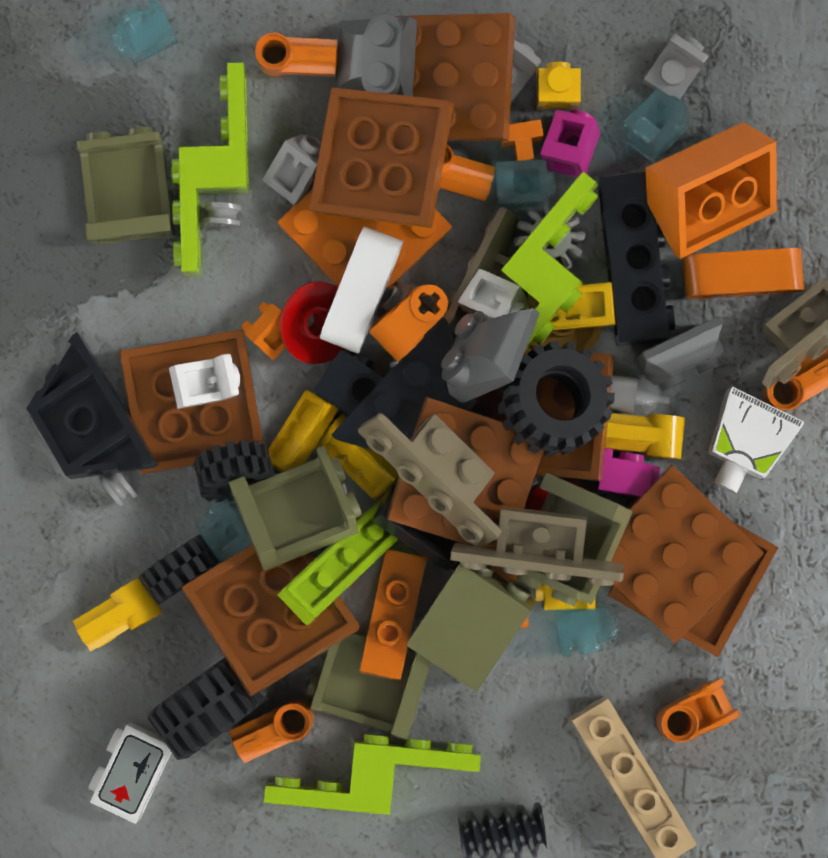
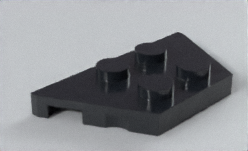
[331,317,477,451]
[26,332,159,479]

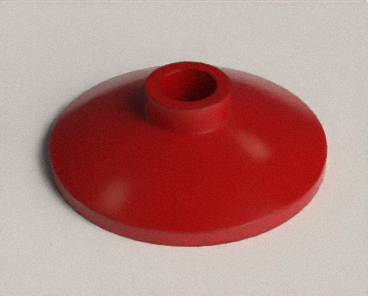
[279,281,345,364]

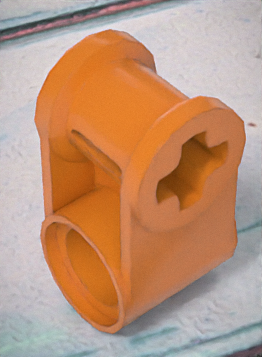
[368,284,448,362]
[655,677,740,743]

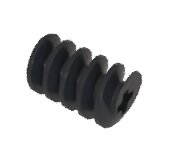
[458,802,547,858]

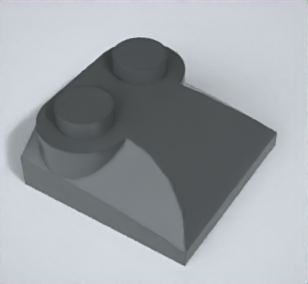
[336,13,417,96]
[441,308,539,404]
[635,316,726,392]

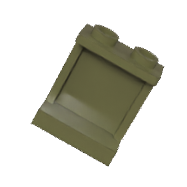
[76,127,174,246]
[228,446,362,571]
[515,473,633,607]
[406,563,536,692]
[305,633,431,739]

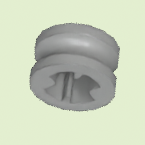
[203,202,242,228]
[99,472,138,507]

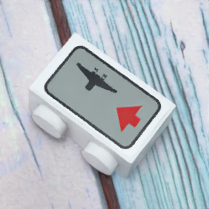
[88,722,172,824]

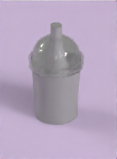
[609,375,670,416]

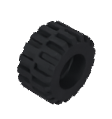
[498,341,615,457]
[147,657,264,760]

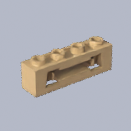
[569,696,697,858]

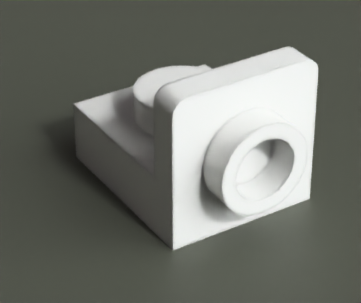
[458,268,529,319]

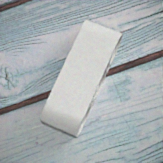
[320,226,403,354]

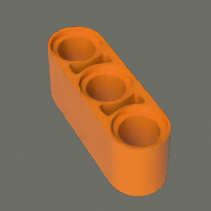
[682,248,805,299]

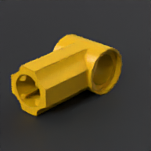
[606,413,685,460]
[73,578,163,651]

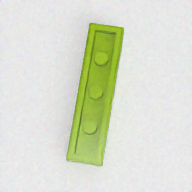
[278,497,398,626]

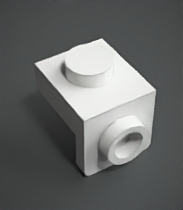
[169,354,240,409]

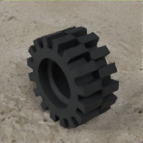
[194,440,274,503]
[138,534,220,605]

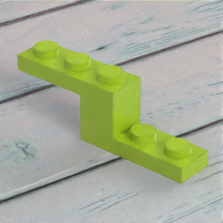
[172,62,249,277]
[501,171,598,356]
[263,733,481,815]

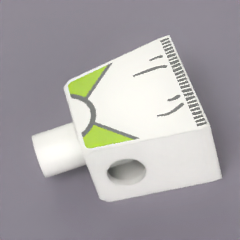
[708,387,804,493]

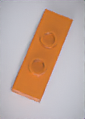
[359,549,427,682]

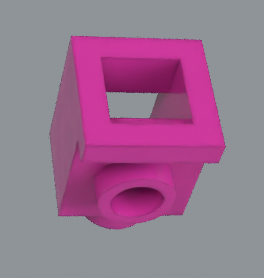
[540,110,601,178]
[595,448,660,498]

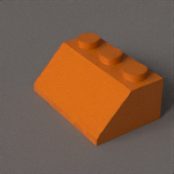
[646,122,777,259]

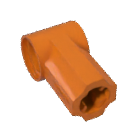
[255,32,338,78]
[439,145,495,201]
[761,348,828,412]
[229,699,315,763]

